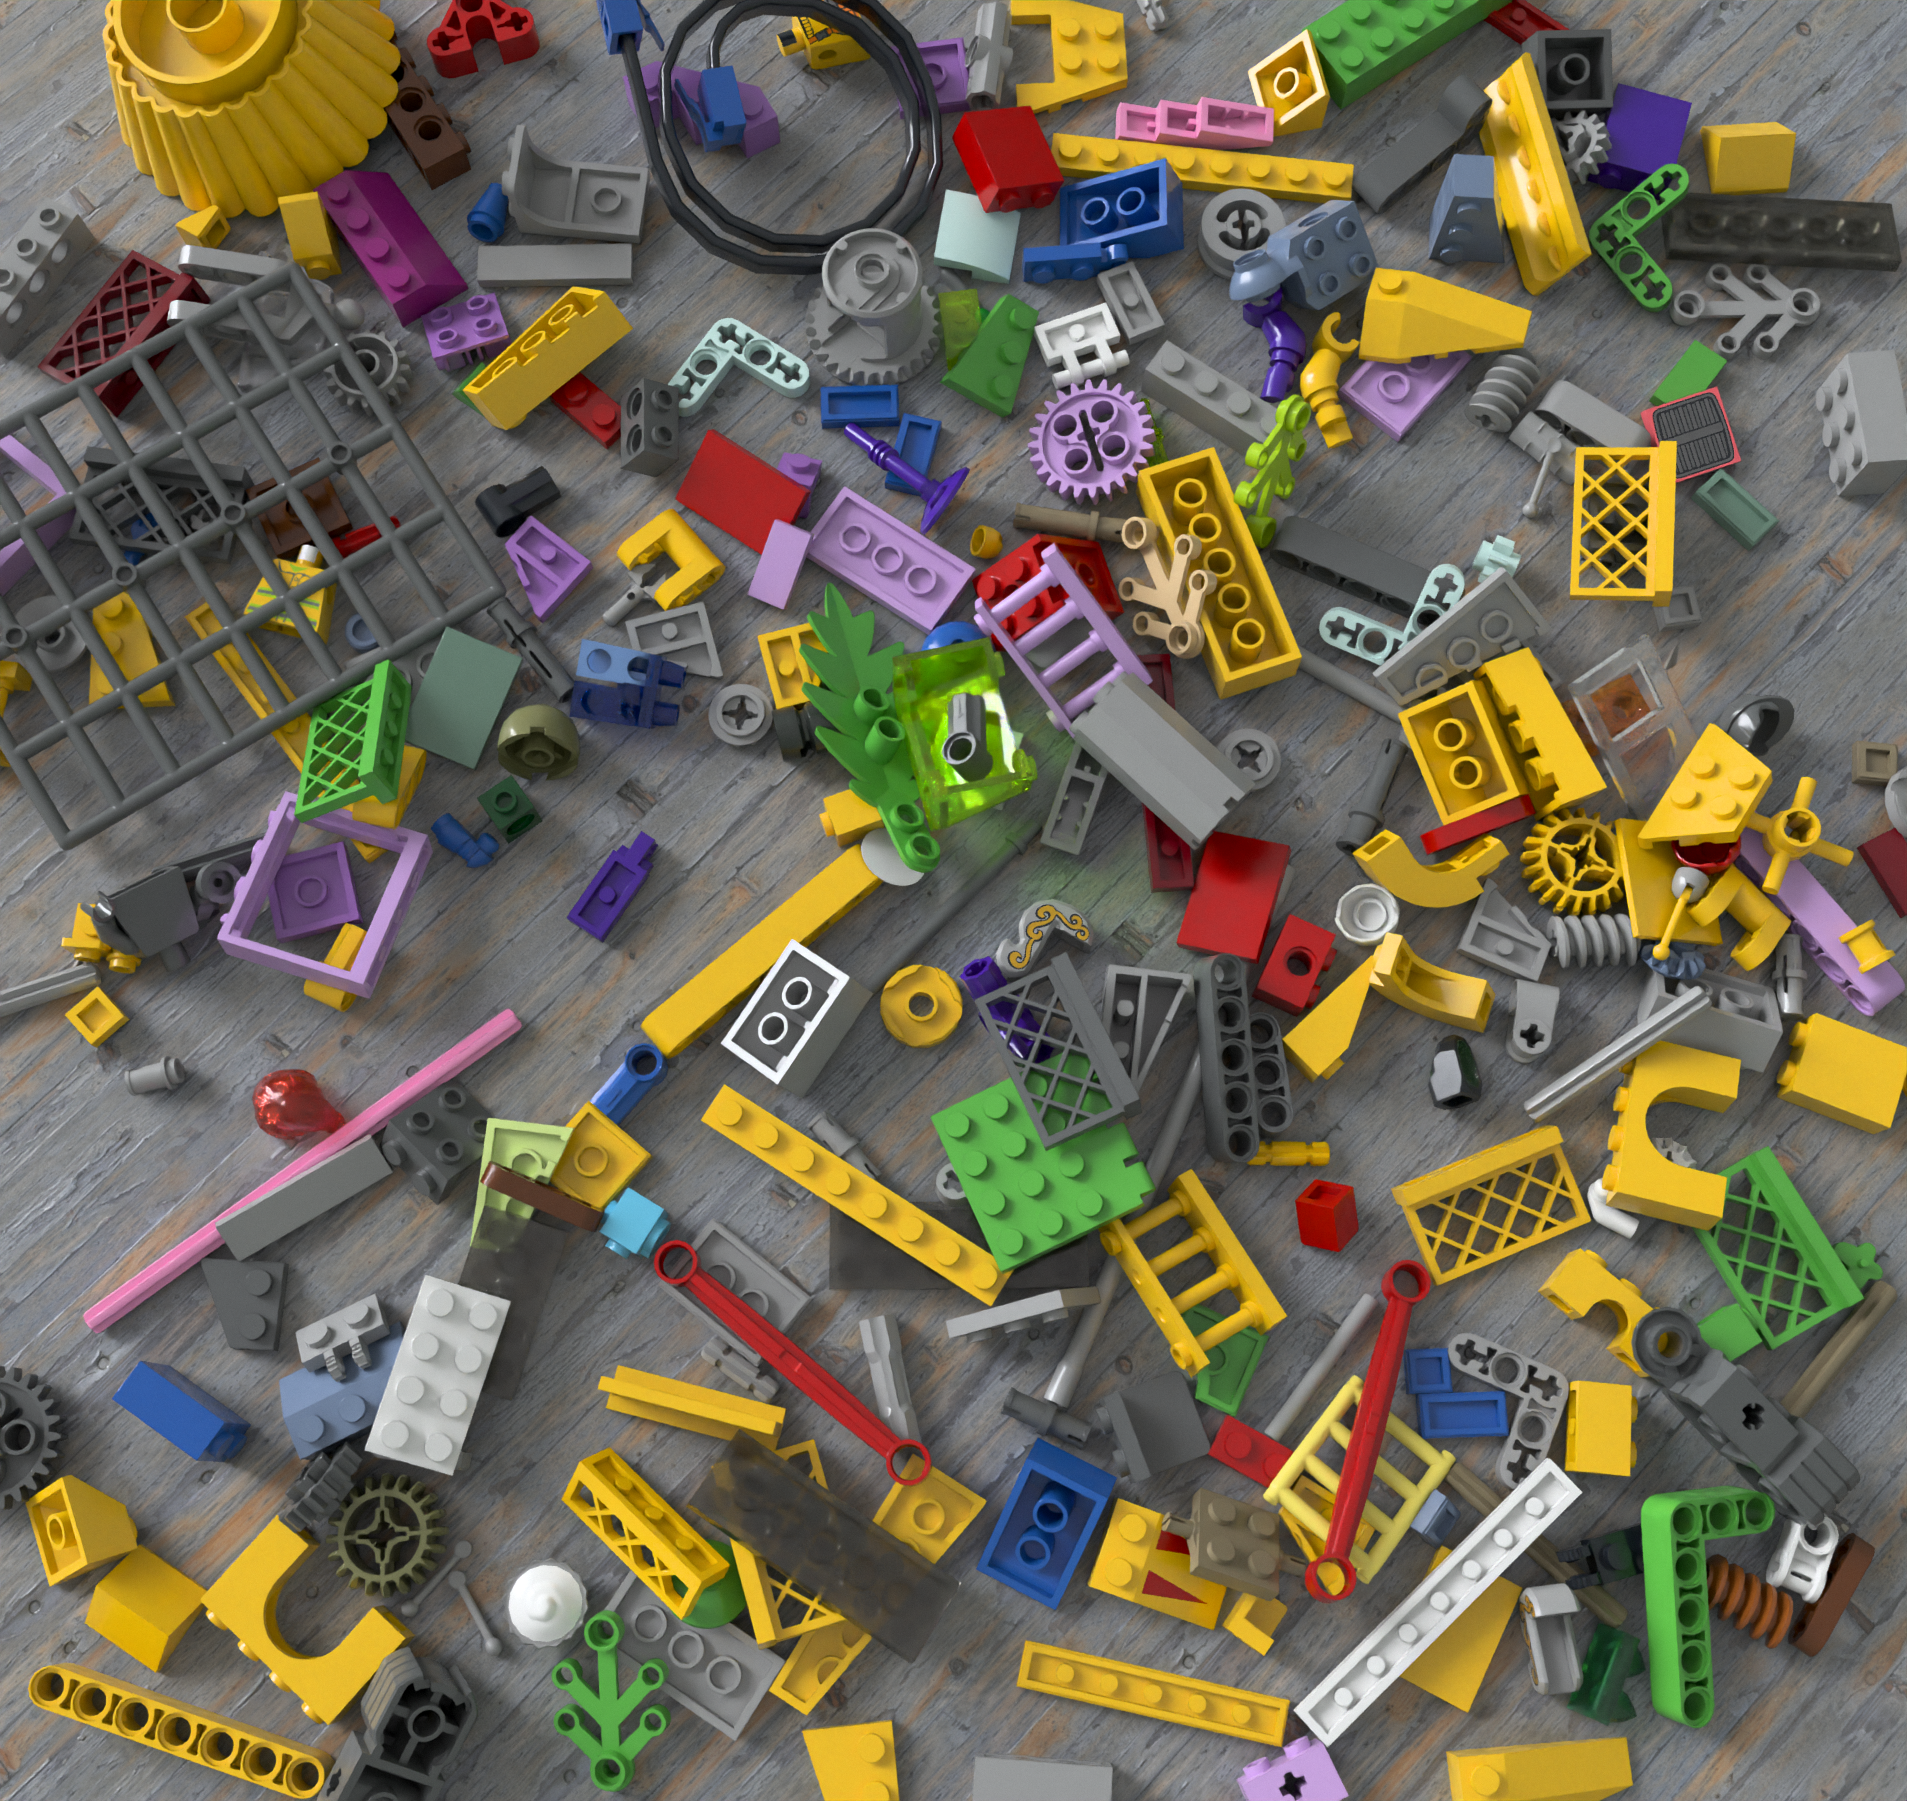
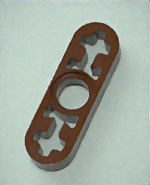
[480,1161,605,1232]
[1788,1533,1875,1657]

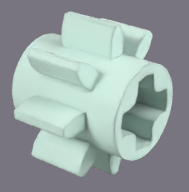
[1472,535,1521,583]

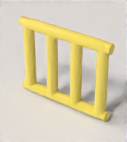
[1263,1375,1456,1584]

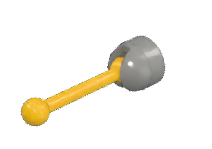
[1653,867,1709,961]

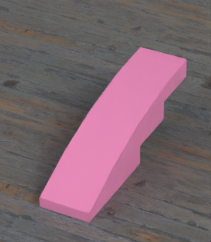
[1115,97,1274,150]

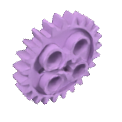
[1028,379,1157,505]

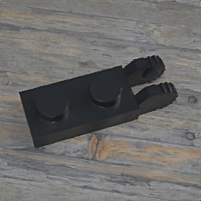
[1556,1523,1644,1591]

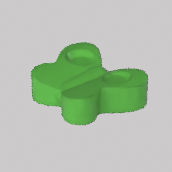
[1832,1242,1883,1290]

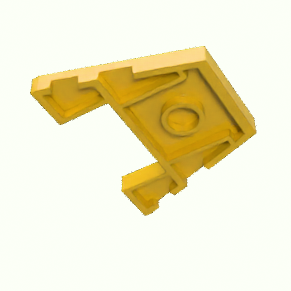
[1010,0,1128,114]

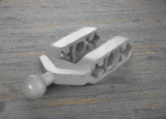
[167,245,365,346]

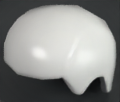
[1335,883,1400,946]

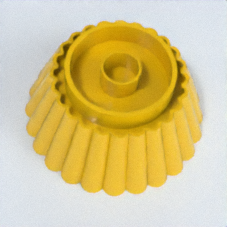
[102,0,401,218]

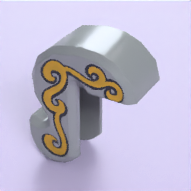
[995,899,1094,984]
[1519,1583,1583,1696]

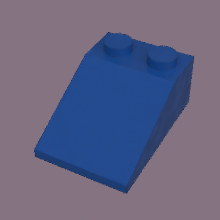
[1060,158,1184,258]
[976,1438,1117,1610]

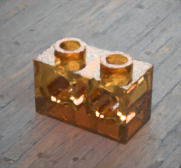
[1561,674,1653,758]

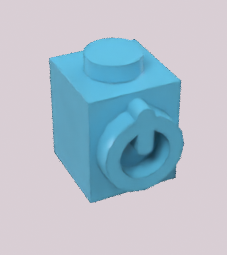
[599,1187,671,1259]

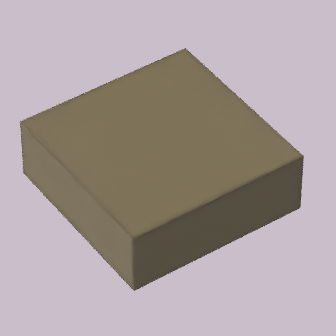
[1852,740,1898,787]

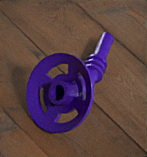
[844,423,970,535]

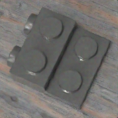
[1581,474,1649,572]

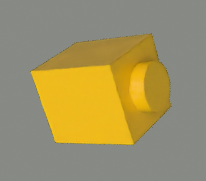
[819,789,884,847]

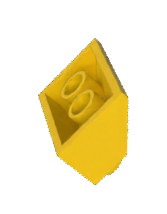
[1398,680,1531,825]

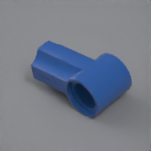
[590,1043,668,1126]

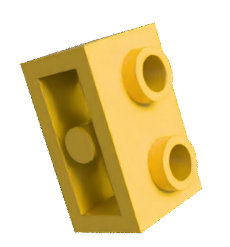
[1565,1381,1638,1477]

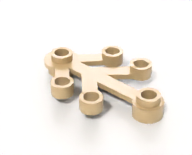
[1118,517,1217,659]

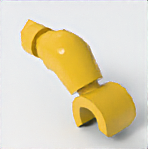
[1299,312,1360,448]

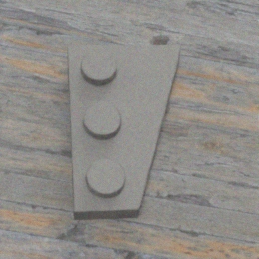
[946,1286,1101,1344]

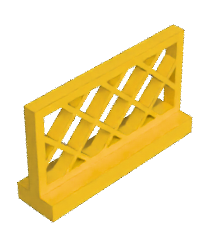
[1570,441,1677,607]
[1391,1125,1591,1286]
[598,1365,787,1452]
[711,1439,864,1650]

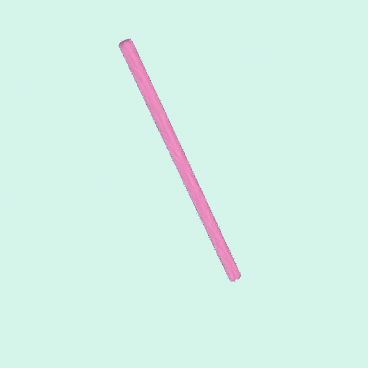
[83,1008,522,1333]

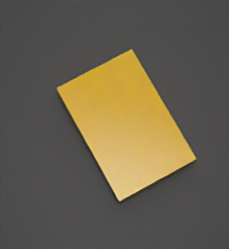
[1399,1545,1523,1713]

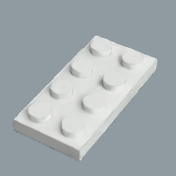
[364,1275,511,1476]

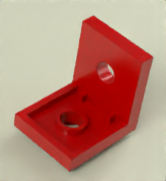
[972,534,1125,652]

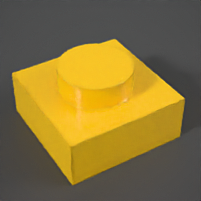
[65,986,130,1048]

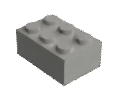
[1816,350,1907,496]

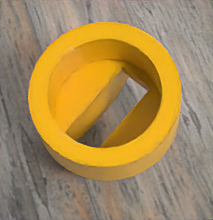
[970,525,1003,559]

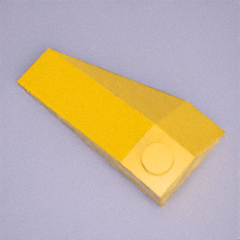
[1359,268,1532,364]
[1446,1736,1633,1801]

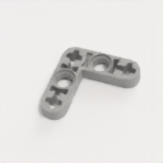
[1445,1333,1569,1490]

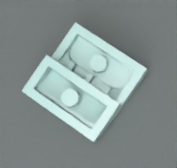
[934,190,1021,284]

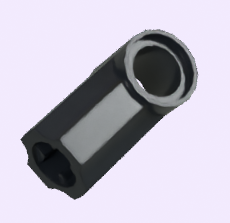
[475,466,561,538]

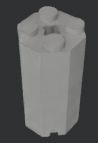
[1069,671,1256,850]

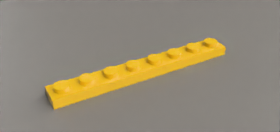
[1051,133,1354,204]
[701,1084,1014,1307]

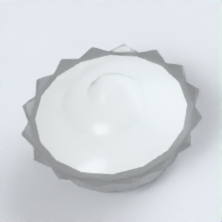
[501,1557,590,1650]

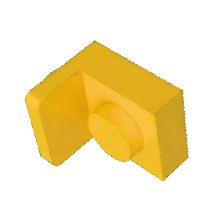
[61,903,113,963]

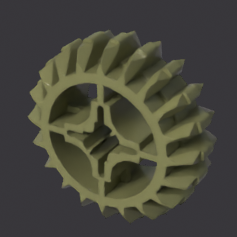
[325,1473,449,1598]

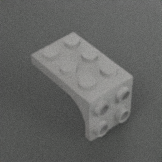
[502,125,651,244]

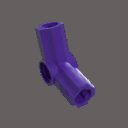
[959,956,1054,1064]

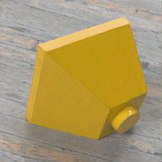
[25,1475,138,1587]

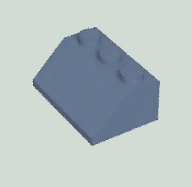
[279,1321,405,1460]

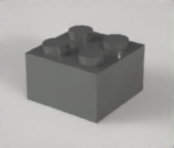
[1521,29,1613,120]

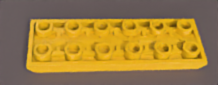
[1479,52,1592,296]

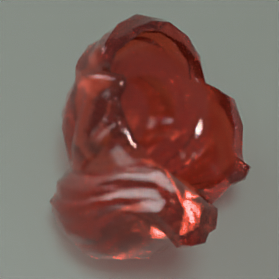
[252,1069,346,1140]

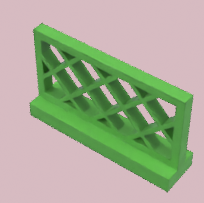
[294,660,412,823]
[1692,1146,1865,1350]

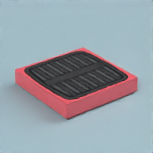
[1640,387,1741,483]

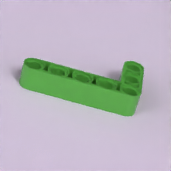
[1641,1485,1775,1728]

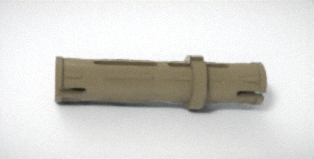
[1013,502,1127,543]

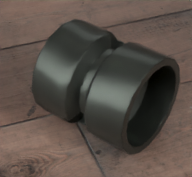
[771,702,836,762]

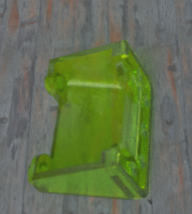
[892,637,1038,832]

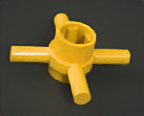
[1745,777,1854,895]

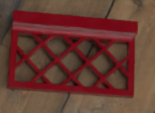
[37,250,211,418]

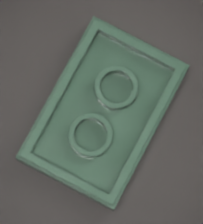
[405,627,524,771]

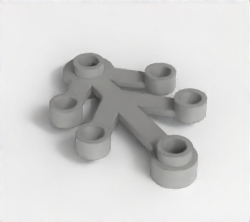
[1669,263,1820,360]

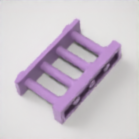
[974,543,1153,738]

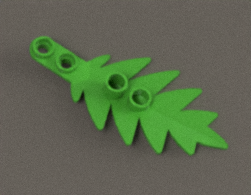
[799,583,940,873]

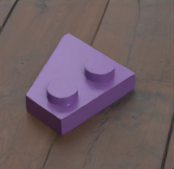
[505,516,593,624]

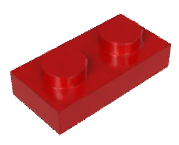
[549,372,621,450]
[1206,1415,1294,1489]

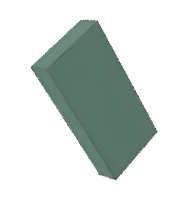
[1691,468,1779,551]

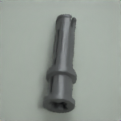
[1336,738,1409,858]

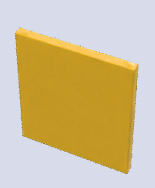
[1614,818,1723,946]

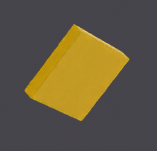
[550,1101,653,1211]

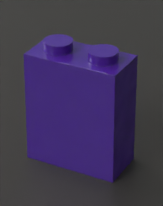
[1587,83,1692,201]

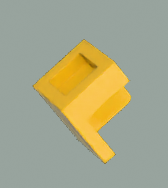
[1221,1592,1287,1656]

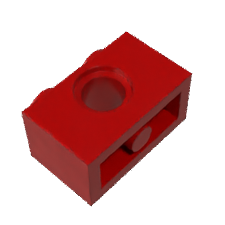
[1251,914,1337,1017]

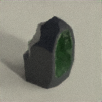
[1428,1034,1482,1110]

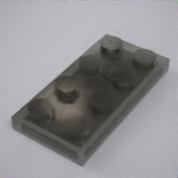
[458,1205,570,1401]

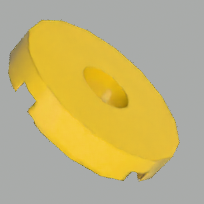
[880,965,962,1048]

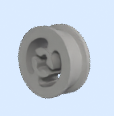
[1197,189,1286,280]

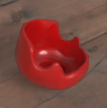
[1671,835,1742,875]

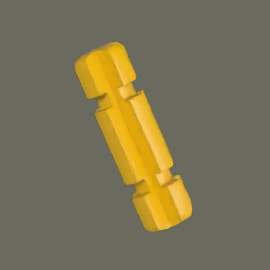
[1247,1141,1330,1166]

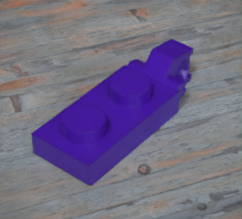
[567,831,658,943]

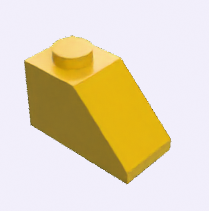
[278,191,342,280]

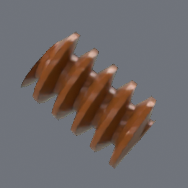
[1706,1554,1793,1649]

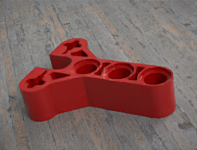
[427,0,540,79]

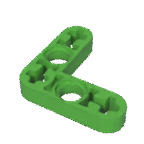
[1589,163,1690,312]

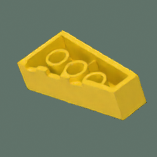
[1473,647,1607,822]

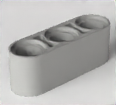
[1533,380,1651,474]

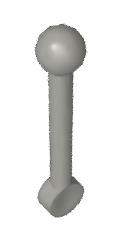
[1523,437,1562,518]
[401,1540,473,1617]
[448,1571,503,1656]

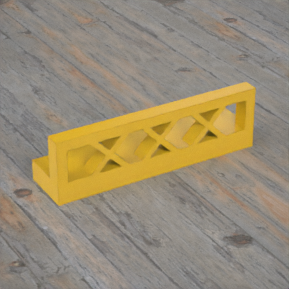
[561,1447,730,1620]

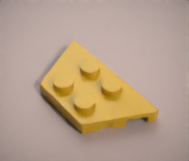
[1638,723,1773,849]

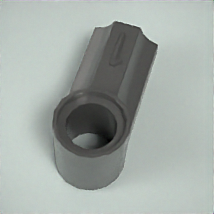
[942,693,993,782]

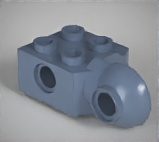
[1229,200,1379,311]

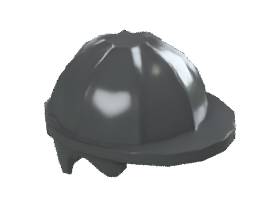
[1719,694,1795,756]

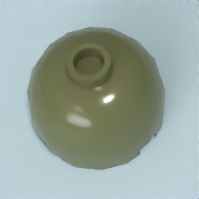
[497,704,580,781]

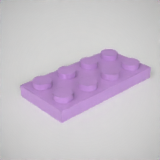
[806,486,976,635]

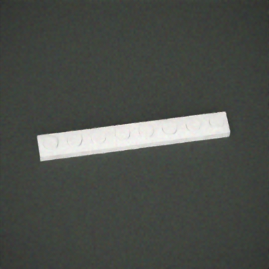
[1294,1458,1582,1748]

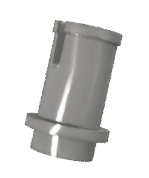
[125,1056,185,1096]

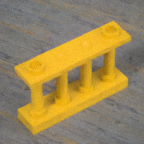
[1098,1169,1287,1378]

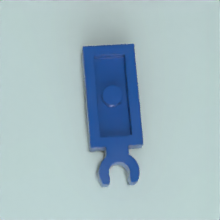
[1022,243,1128,284]

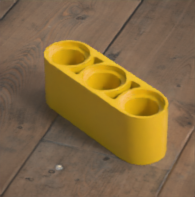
[352,745,427,830]

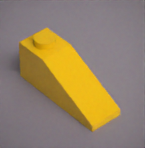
[1282,956,1373,1083]

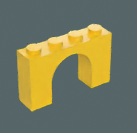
[1602,1040,1741,1231]
[200,1515,416,1725]

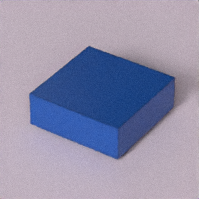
[1403,1348,1453,1394]

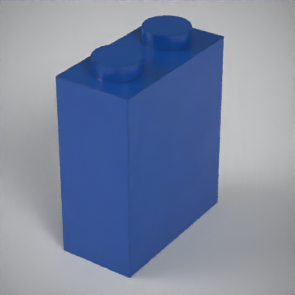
[112,1361,251,1462]

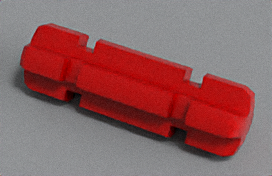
[332,516,402,559]

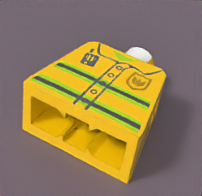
[243,545,337,645]

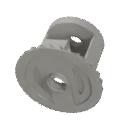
[806,228,944,386]

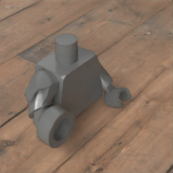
[80,862,242,972]

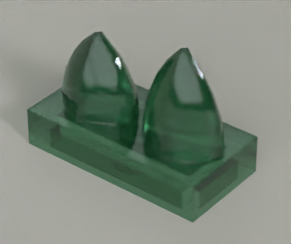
[1567,1623,1646,1726]

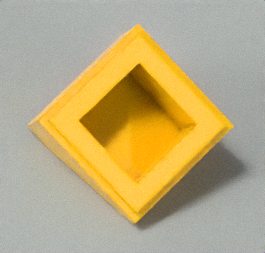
[175,205,231,249]

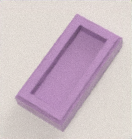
[747,519,814,610]

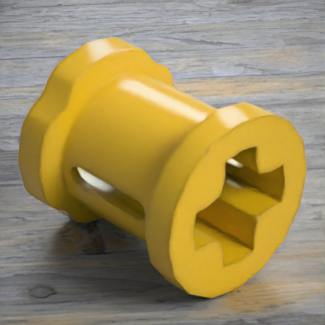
[1838,919,1896,974]

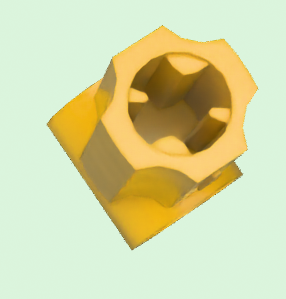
[303,923,367,1012]

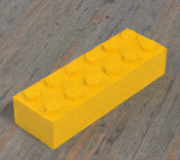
[1136,447,1302,700]

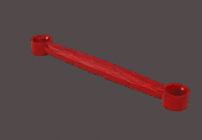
[654,1240,932,1487]
[1305,1260,1431,1603]

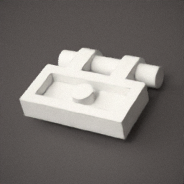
[1034,303,1130,389]

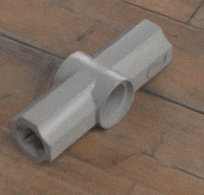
[965,1,1013,111]

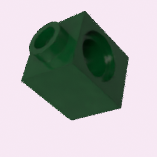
[477,775,542,844]

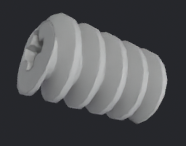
[1464,347,1541,433]
[1546,914,1641,968]

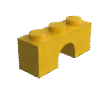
[1538,1248,1668,1378]

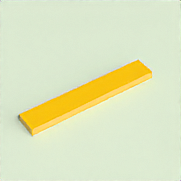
[1016,1639,1290,1747]

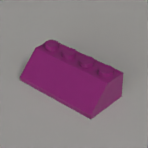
[313,170,469,328]

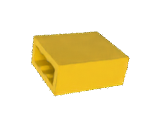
[1776,1013,1907,1134]

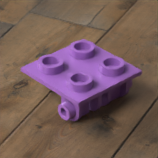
[421,293,512,372]

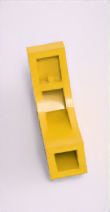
[1352,829,1510,908]
[1368,932,1496,1033]

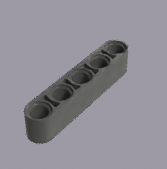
[1270,516,1465,627]
[1193,953,1260,1163]

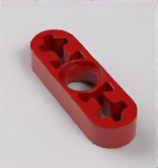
[1419,794,1537,855]

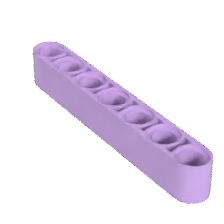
[1733,810,1905,1016]

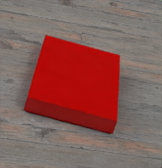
[675,429,811,555]
[1176,831,1291,964]

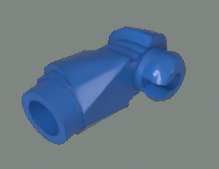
[431,813,499,868]

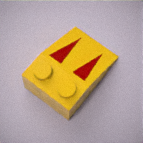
[1086,1498,1227,1631]

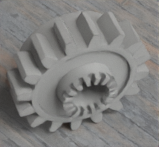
[323,329,414,416]

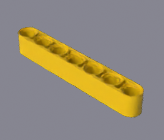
[640,844,884,1059]
[28,1662,335,1799]

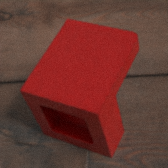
[1295,1179,1359,1252]

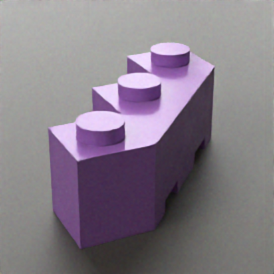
[623,61,780,158]

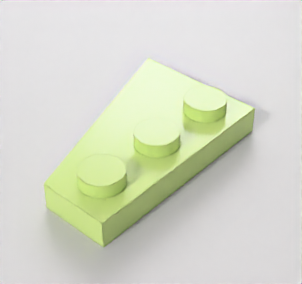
[470,1118,575,1252]

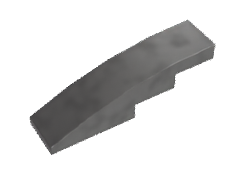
[1040,703,1109,857]

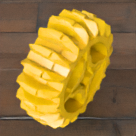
[1520,807,1625,917]

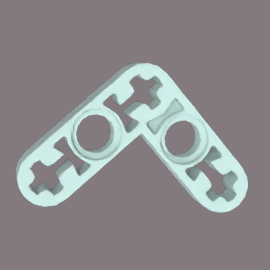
[668,318,810,417]
[1319,564,1465,666]

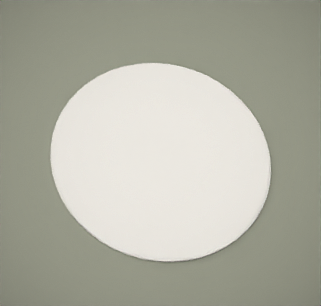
[861,828,924,886]

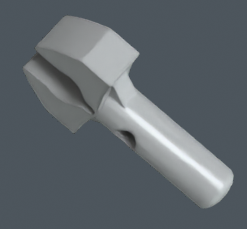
[603,564,667,627]

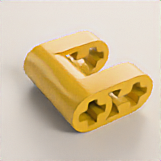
[617,509,726,611]
[1686,864,1791,971]

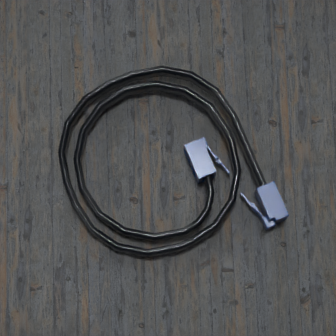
[596,0,943,275]

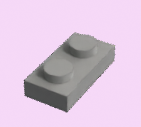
[1097,261,1165,346]

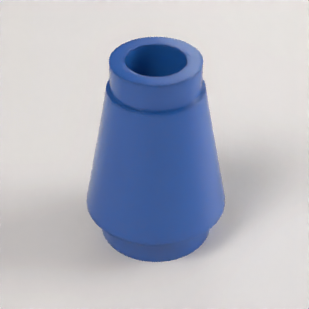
[467,183,509,242]

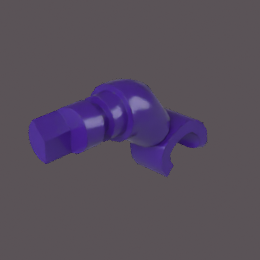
[1243,287,1307,403]

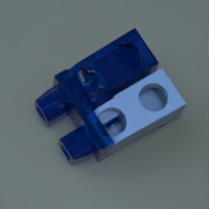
[569,639,687,729]

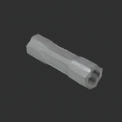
[859,1314,922,1450]

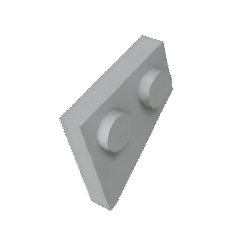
[625,601,724,680]
[1456,878,1552,983]

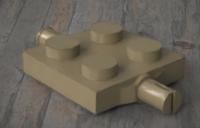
[1162,1487,1306,1602]

